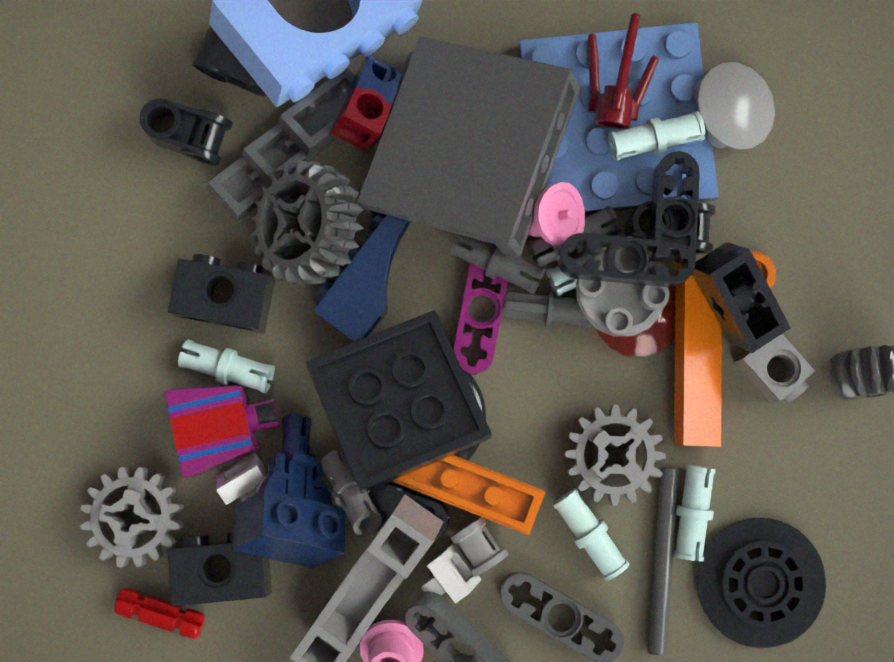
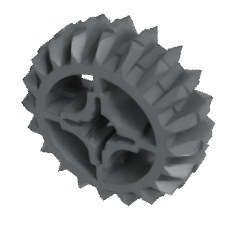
[249,160,364,286]

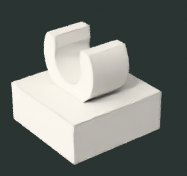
[216,452,266,505]
[421,543,482,604]

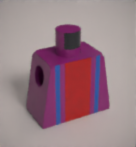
[164,386,280,478]

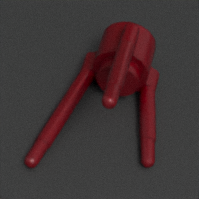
[587,13,659,130]

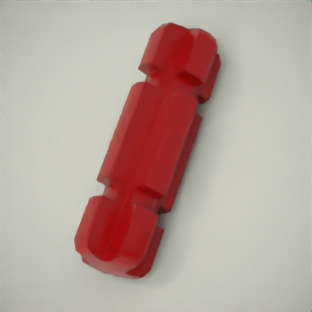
[114,587,205,639]

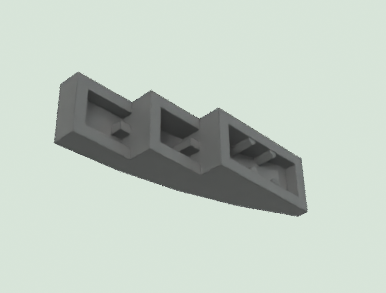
[207,67,355,222]

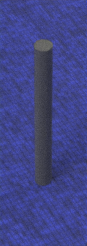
[648,468,679,655]

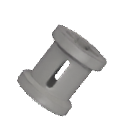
[450,517,509,577]

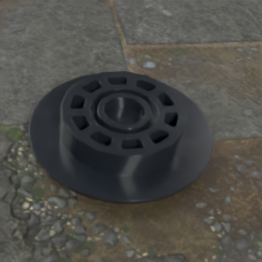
[697,518,826,648]

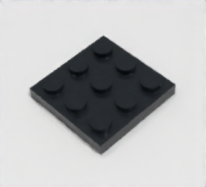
[305,310,492,494]

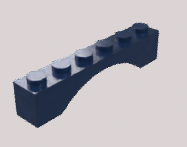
[313,213,412,342]

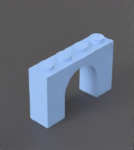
[209,0,423,107]

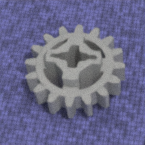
[563,405,666,506]
[80,467,184,568]

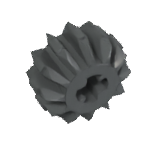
[829,345,894,400]

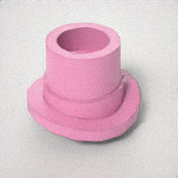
[529,182,585,247]
[360,620,424,662]

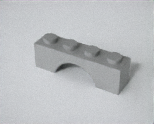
[289,495,444,662]

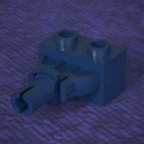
[232,414,345,568]

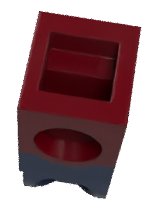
[329,55,402,151]

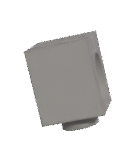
[734,334,815,403]

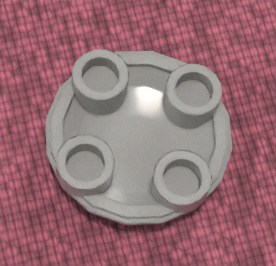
[693,62,775,150]
[576,248,669,337]

